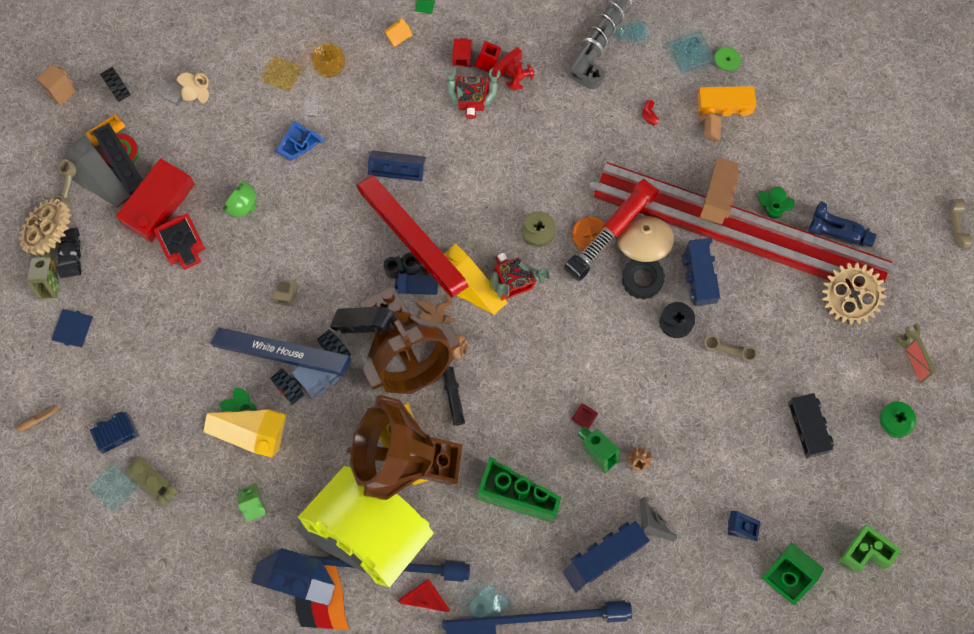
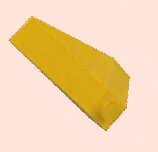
[428,243,508,315]
[203,409,287,457]

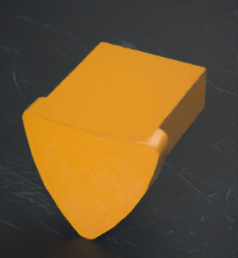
[384,18,413,47]

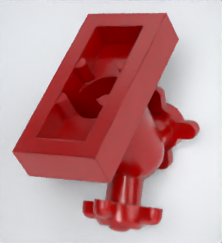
[491,47,534,91]

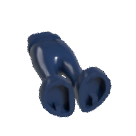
[808,201,877,247]

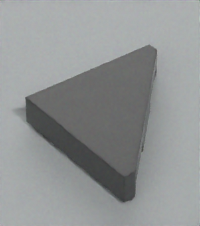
[640,497,677,542]

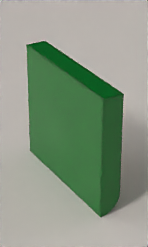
[415,0,435,14]

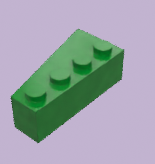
[477,456,561,523]

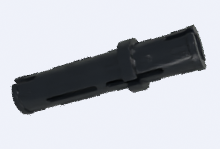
[443,366,466,426]

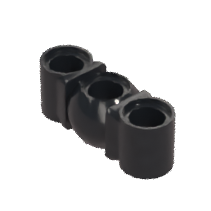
[57,227,82,279]
[383,252,426,279]

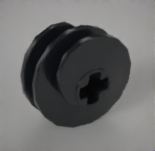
[659,302,695,339]

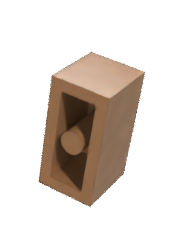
[36,64,76,106]

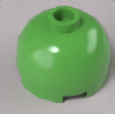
[222,180,257,218]

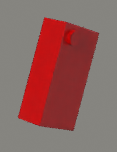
[115,158,195,242]

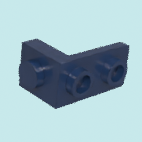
[395,274,438,295]

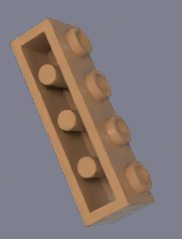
[700,157,740,224]

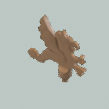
[416,294,456,324]

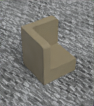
[272,280,298,307]

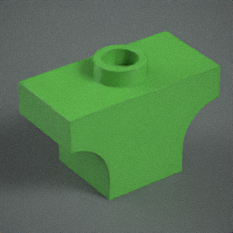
[238,484,266,522]

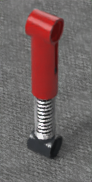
[564,179,659,281]

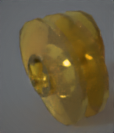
[312,43,345,78]

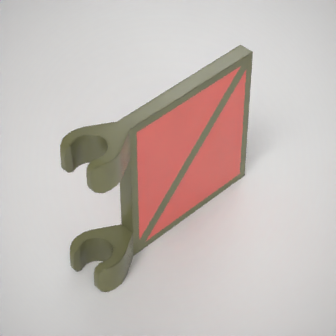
[896,324,937,383]

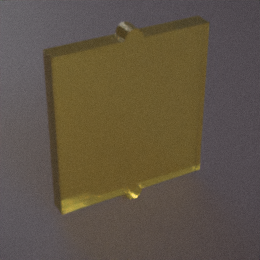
[261,56,303,92]

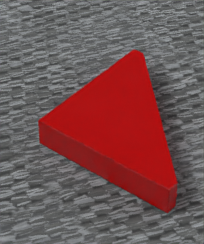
[397,579,450,612]

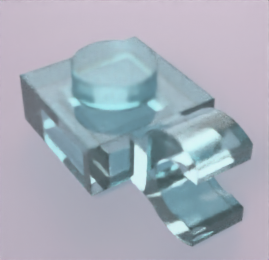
[616,22,649,43]

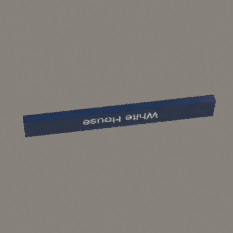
[210,328,351,376]

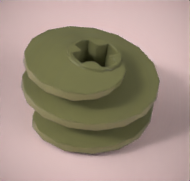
[522,211,556,247]

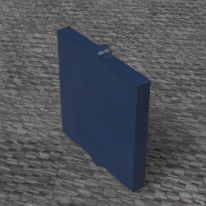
[52,309,93,348]

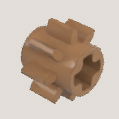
[627,446,652,471]

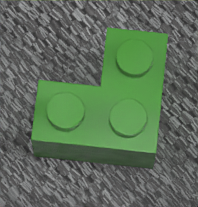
[838,525,901,572]

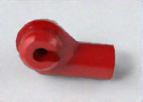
[642,100,659,126]

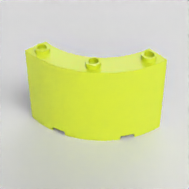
[298,466,434,587]

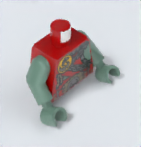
[444,67,501,119]
[490,253,550,301]

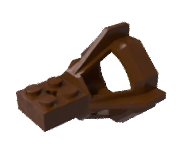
[359,286,460,394]
[347,395,462,500]

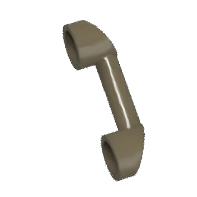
[53,159,76,206]
[950,199,972,248]
[704,335,758,362]

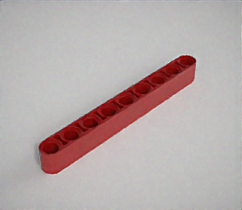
[356,175,469,298]

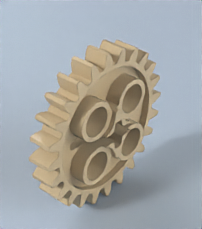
[19,198,71,257]
[821,263,887,325]

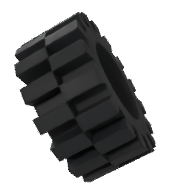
[100,67,131,102]

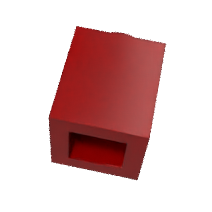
[452,38,472,67]
[474,41,501,73]

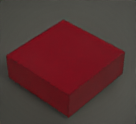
[571,403,598,429]

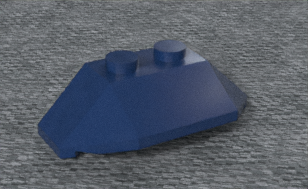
[251,548,335,606]

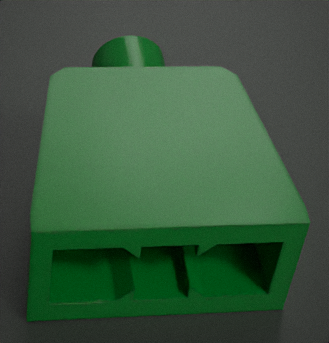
[578,427,620,473]

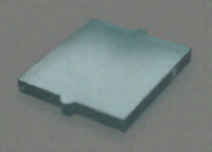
[89,465,137,512]

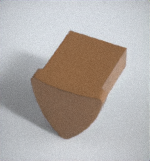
[699,114,722,142]

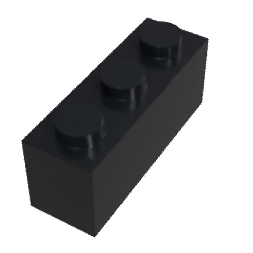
[788,393,834,459]

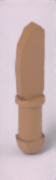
[16,405,59,432]

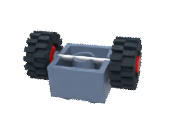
[270,329,351,405]

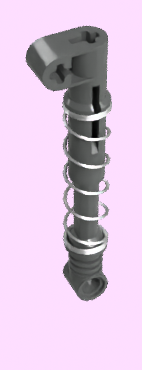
[567,0,632,89]

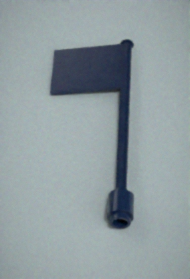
[442,600,632,634]

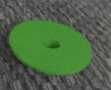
[715,47,741,71]

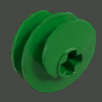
[879,401,916,438]

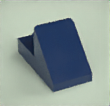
[728,511,760,541]

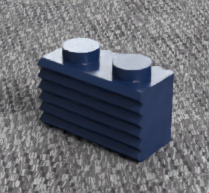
[89,412,139,454]

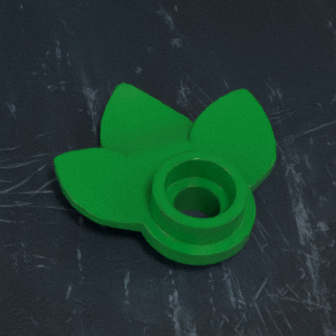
[758,186,795,218]
[219,388,257,412]

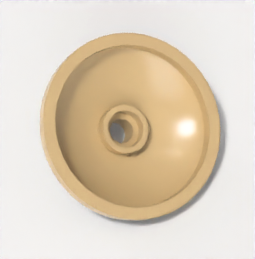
[617,216,674,262]

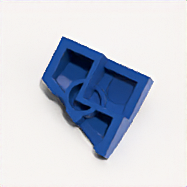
[274,121,325,161]

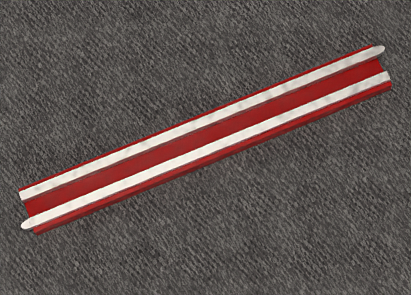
[589,162,899,295]

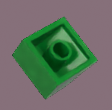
[761,542,824,605]

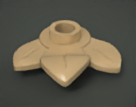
[176,72,209,104]

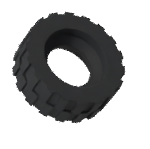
[622,259,665,300]

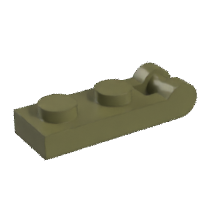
[125,456,179,507]

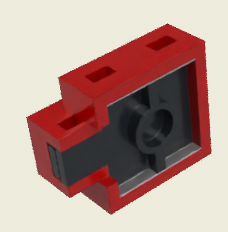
[153,213,206,270]

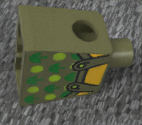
[27,251,59,299]

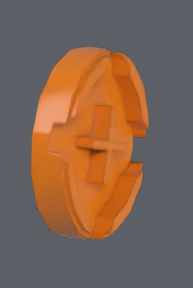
[572,216,606,251]

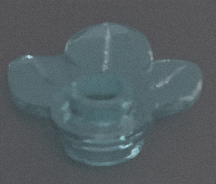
[470,585,510,626]

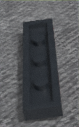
[92,123,143,195]

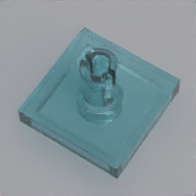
[667,31,715,75]

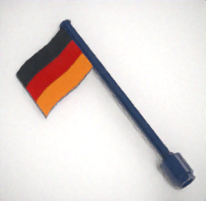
[295,556,470,631]

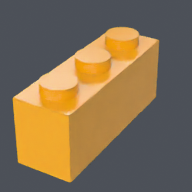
[697,86,756,116]

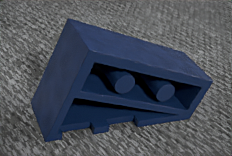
[682,237,720,306]

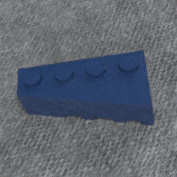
[562,521,650,592]

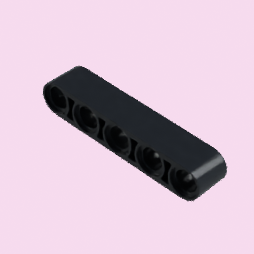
[330,306,394,334]

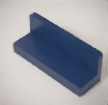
[368,151,426,182]

